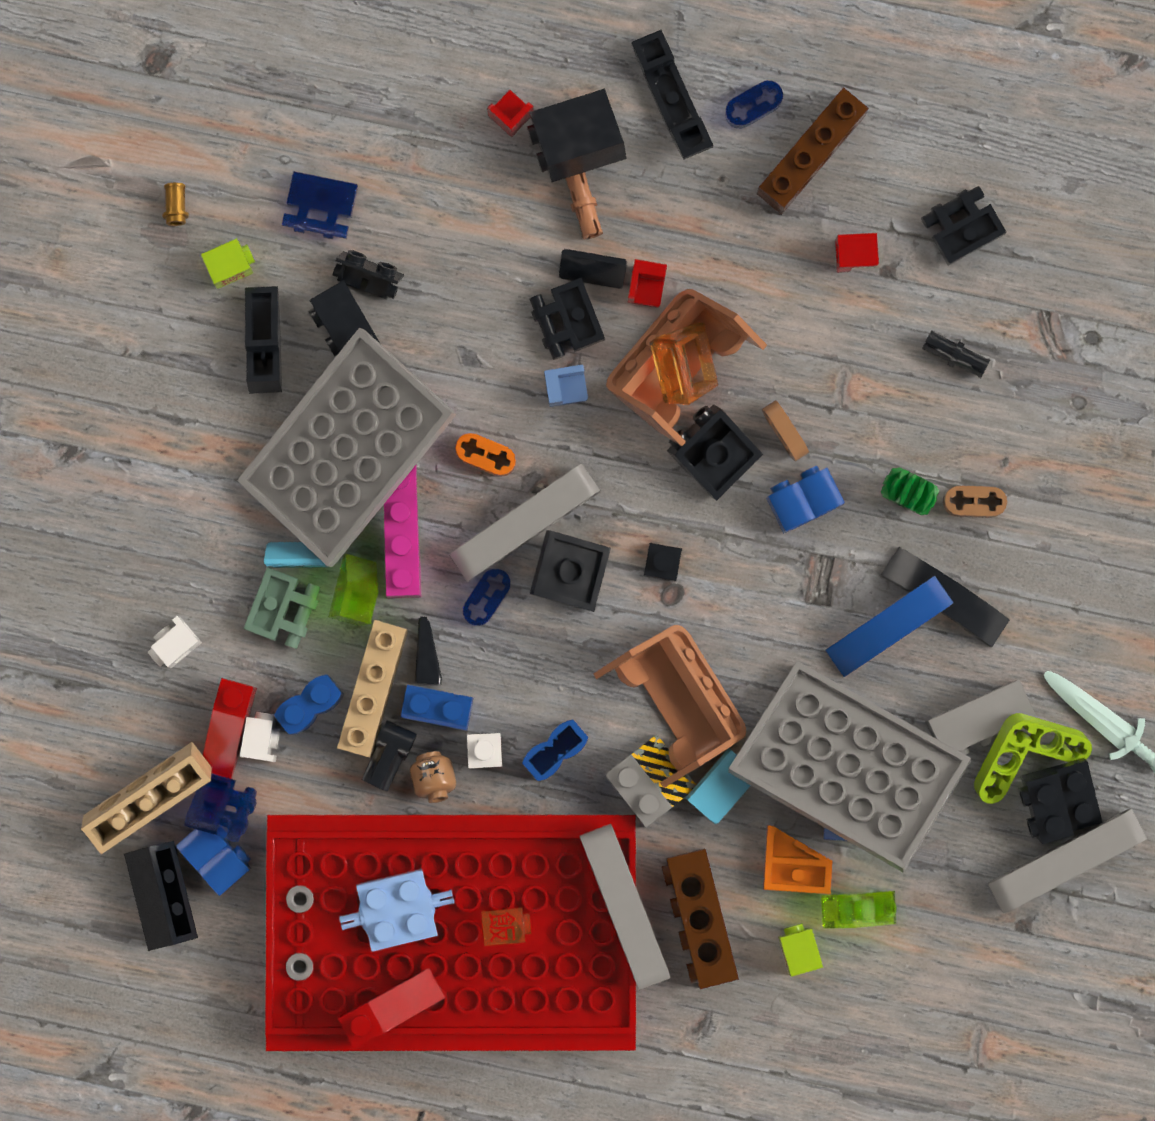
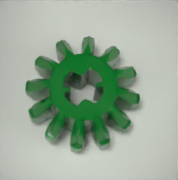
[881,467,939,515]

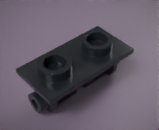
[332,250,404,300]

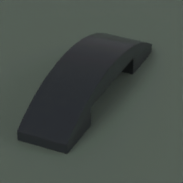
[631,29,714,160]
[881,547,1010,647]

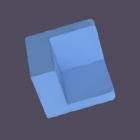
[544,365,588,407]

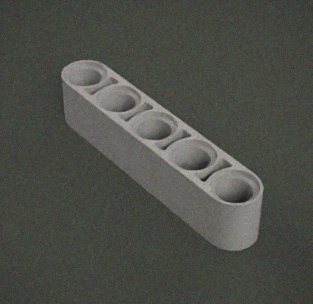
[449,464,601,582]
[988,808,1147,913]
[580,824,671,991]

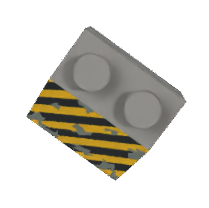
[605,734,696,828]

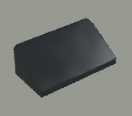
[559,249,627,289]

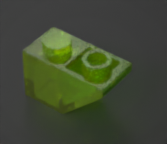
[328,553,378,626]
[821,891,897,928]

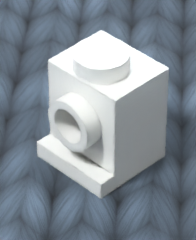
[148,616,202,668]
[240,712,280,762]

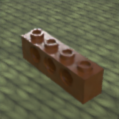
[757,87,869,215]
[662,848,739,989]

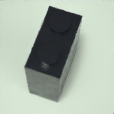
[527,88,627,182]

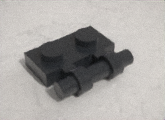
[921,186,1007,266]
[529,278,605,360]

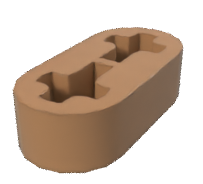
[762,400,809,462]
[943,486,1007,518]

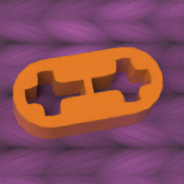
[455,433,516,477]

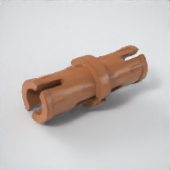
[565,172,603,239]

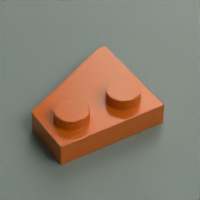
[763,825,833,894]

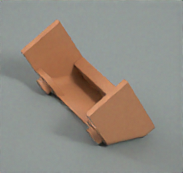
[606,289,767,446]
[593,625,746,788]

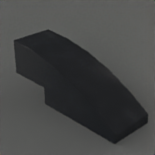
[245,286,282,394]

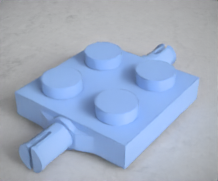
[339,869,454,951]

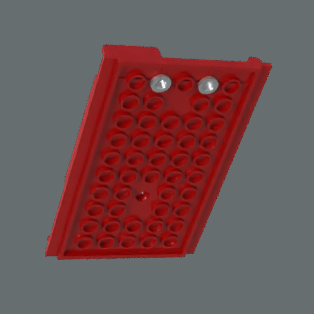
[265,815,636,1051]

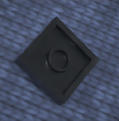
[530,530,611,612]

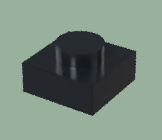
[644,543,682,582]

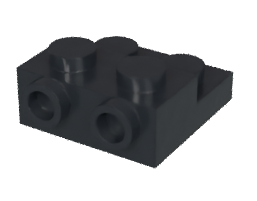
[666,405,763,501]
[1018,758,1103,844]

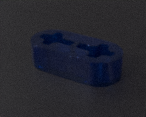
[725,80,783,129]
[463,569,511,626]

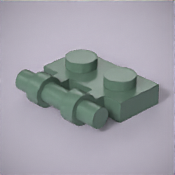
[244,567,321,649]

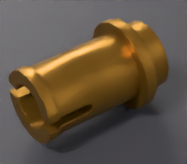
[162,182,189,226]

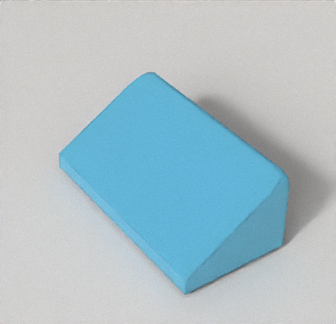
[264,542,327,568]
[685,748,751,824]

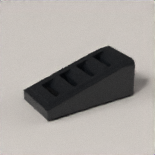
[415,616,443,685]

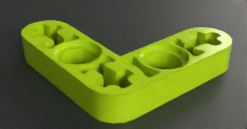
[974,713,1092,804]

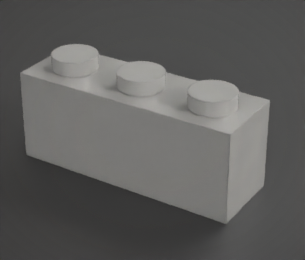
[925,680,1036,755]

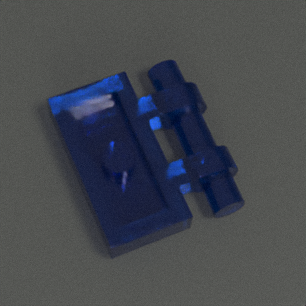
[282,171,358,239]
[184,773,257,842]

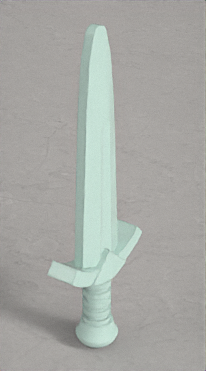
[1044,671,1155,774]

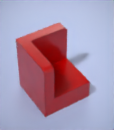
[487,90,534,137]
[835,233,879,273]
[628,259,667,308]

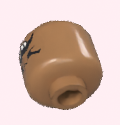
[410,751,456,803]

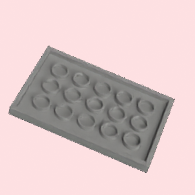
[237,328,457,567]
[729,661,971,873]

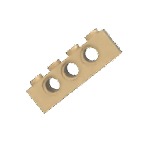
[337,620,408,758]
[81,742,212,854]

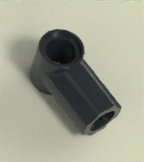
[362,720,417,792]

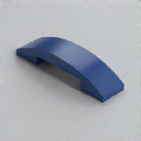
[825,576,954,677]

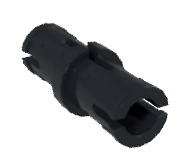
[922,330,991,379]

